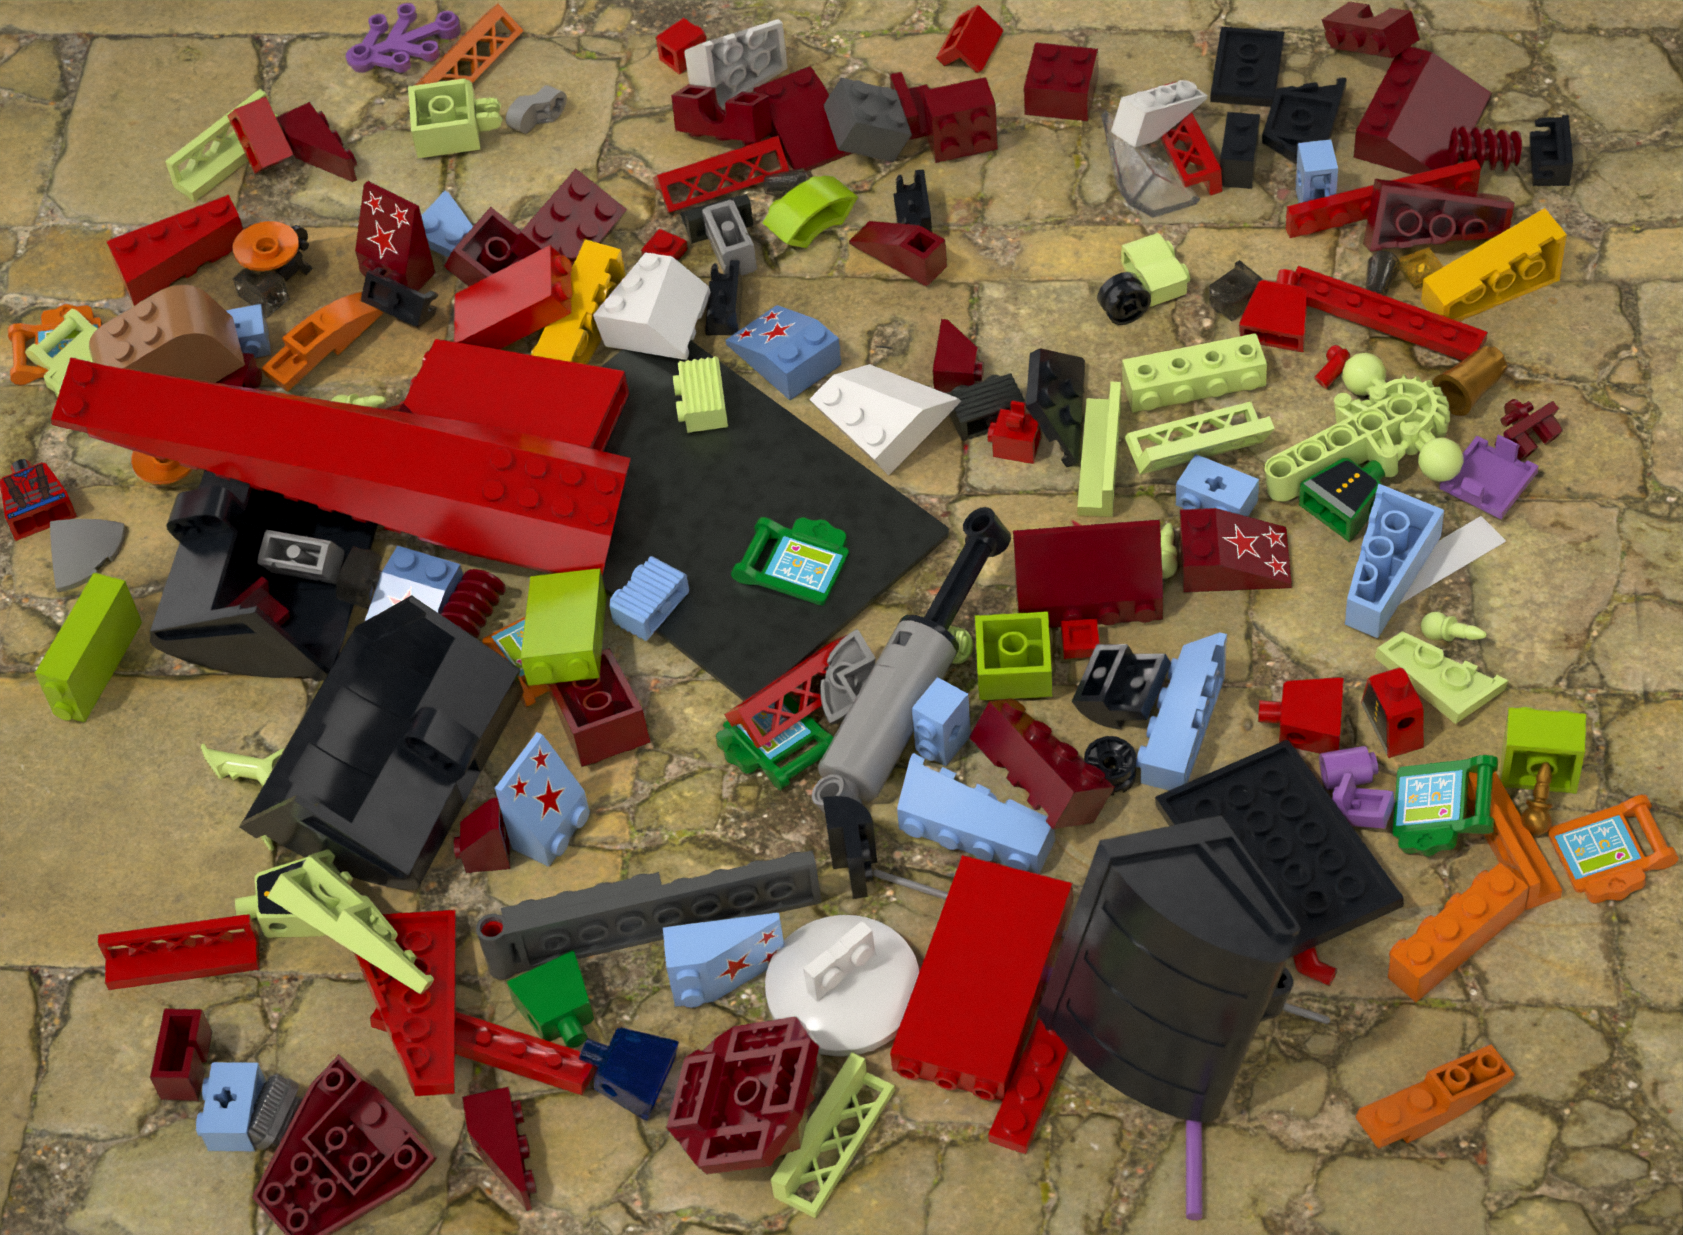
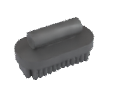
[248,1074,302,1150]

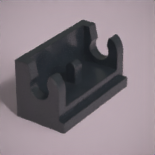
[1529,115,1573,186]
[893,169,932,232]
[705,260,743,336]
[360,267,438,327]

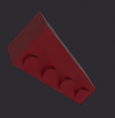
[1363,179,1515,252]
[969,698,1115,829]

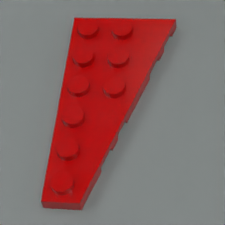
[353,910,457,1096]

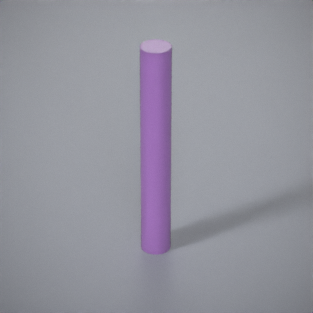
[1186,1119,1202,1220]

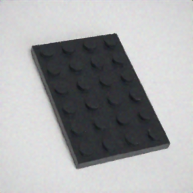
[1155,739,1404,958]

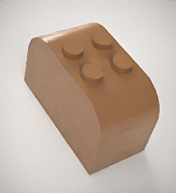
[89,285,245,383]

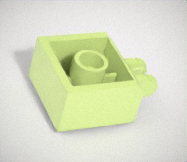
[408,78,502,158]

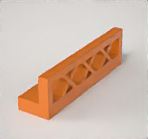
[414,3,524,86]
[1467,772,1562,910]

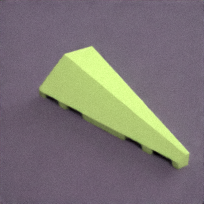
[267,849,434,994]

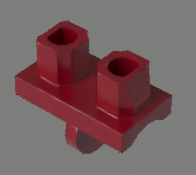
[1494,399,1563,461]

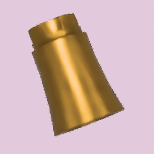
[1432,345,1508,416]

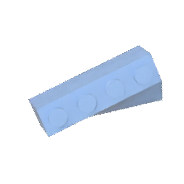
[1345,483,1444,638]
[1136,632,1227,790]
[897,753,1055,874]

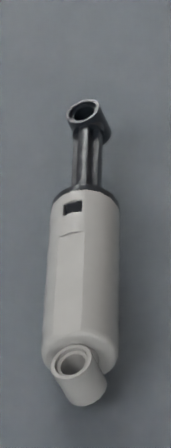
[812,507,1011,814]

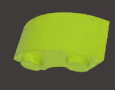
[762,176,858,248]

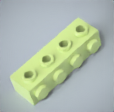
[1122,333,1267,413]

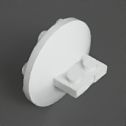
[765,915,919,1056]

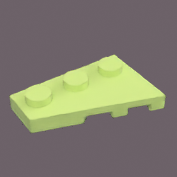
[1375,631,1508,724]

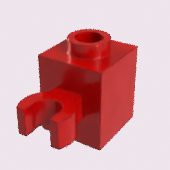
[656,18,707,75]
[987,401,1042,464]

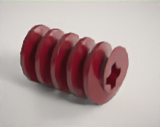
[1448,126,1522,172]
[441,569,506,638]

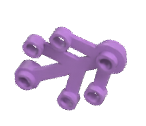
[346,3,461,73]

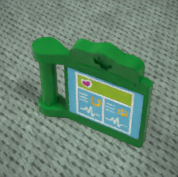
[731,517,849,606]
[716,694,834,791]
[1392,755,1498,857]

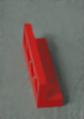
[1153,82,1222,196]
[653,136,790,213]
[724,635,847,748]
[98,914,260,990]

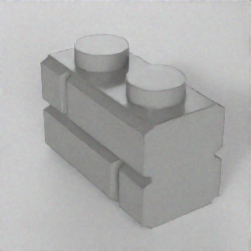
[702,200,757,275]
[258,530,344,584]

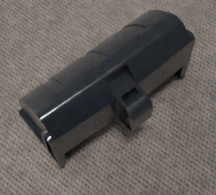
[150,470,378,681]
[239,595,524,890]
[1037,815,1301,1123]

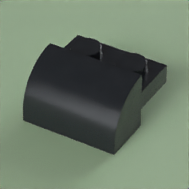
[1072,644,1171,729]
[823,796,878,899]

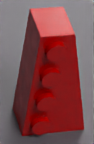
[106,194,244,306]

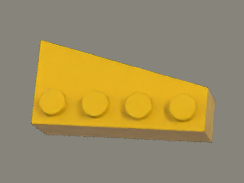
[1421,208,1567,321]
[531,240,626,364]

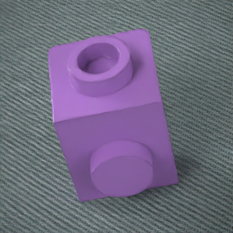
[1332,773,1395,829]

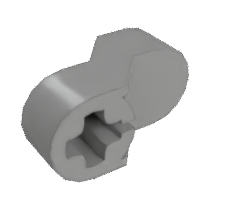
[506,85,567,134]

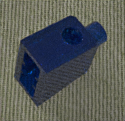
[579,1027,679,1121]

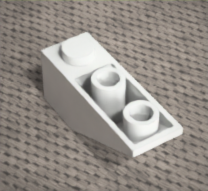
[1111,80,1208,147]

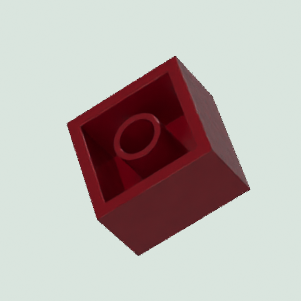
[1024,42,1098,122]
[923,77,998,163]

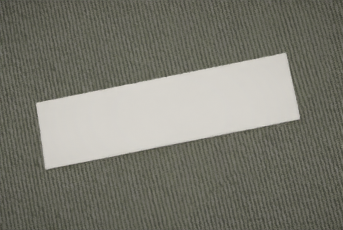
[1399,516,1506,605]

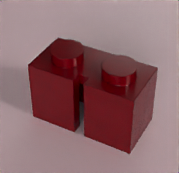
[150,1008,213,1101]

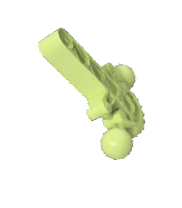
[1264,352,1464,502]

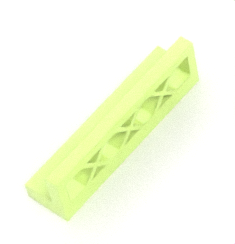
[165,89,278,202]
[1077,381,1121,517]
[1125,401,1275,475]
[771,1052,895,1218]

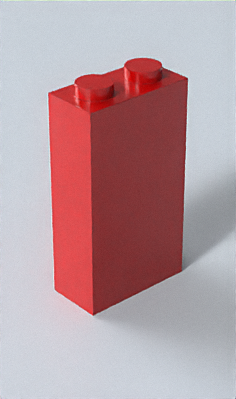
[454,245,573,350]

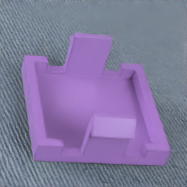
[1439,435,1539,519]

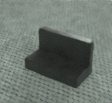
[681,194,754,243]

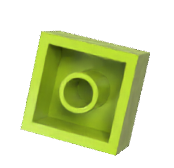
[975,612,1053,700]
[1500,707,1586,794]

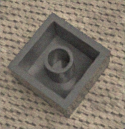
[824,77,912,162]

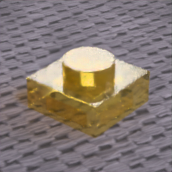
[1398,247,1443,290]

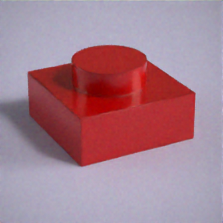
[641,229,688,261]
[1061,619,1099,659]

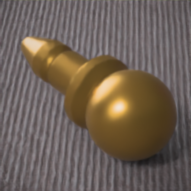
[1521,762,1553,836]

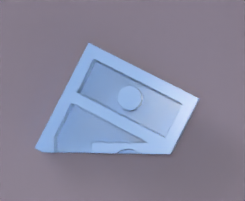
[421,191,473,257]

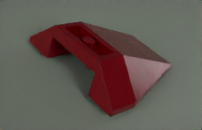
[252,1054,438,1235]

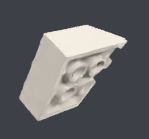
[685,19,788,110]
[593,253,711,360]
[810,364,961,476]

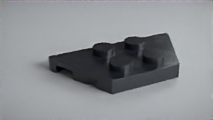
[1262,77,1347,164]
[1026,348,1085,468]

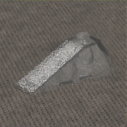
[1101,110,1200,218]

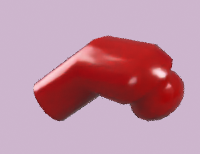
[1314,345,1351,389]
[1292,947,1337,986]

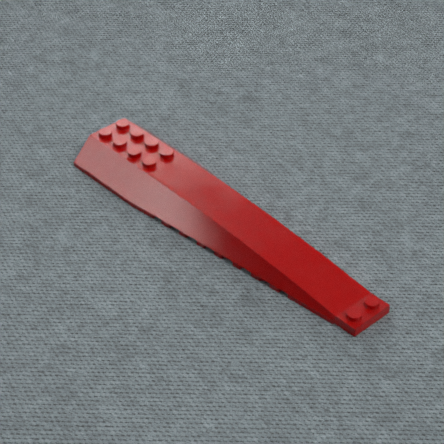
[51,357,631,577]

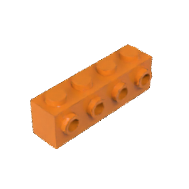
[1387,863,1529,1002]

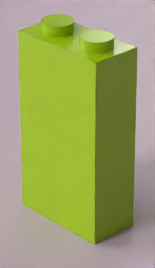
[521,569,607,686]
[35,573,142,722]

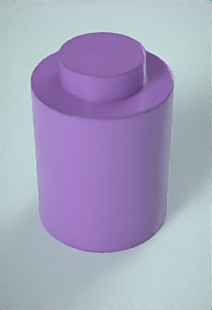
[1319,746,1378,790]

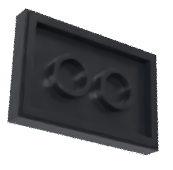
[1210,27,1284,107]

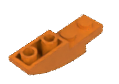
[262,292,384,392]
[1355,1044,1515,1149]

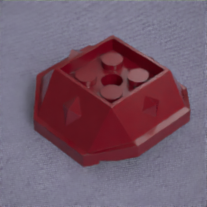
[666,1016,820,1174]

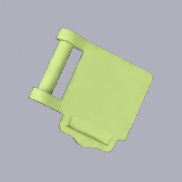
[25,309,98,398]

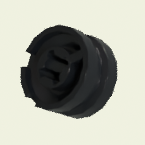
[1097,272,1151,325]
[1084,736,1136,796]

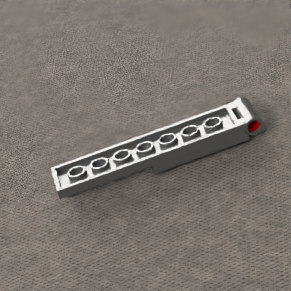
[476,850,822,980]

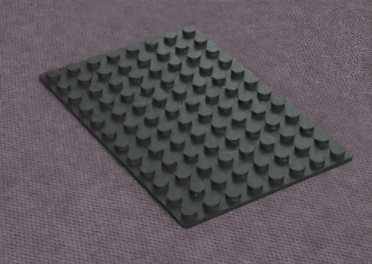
[601,340,949,701]

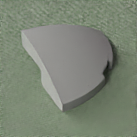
[50,519,126,592]
[820,628,876,725]

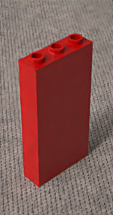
[400,339,629,451]
[890,855,1073,1101]

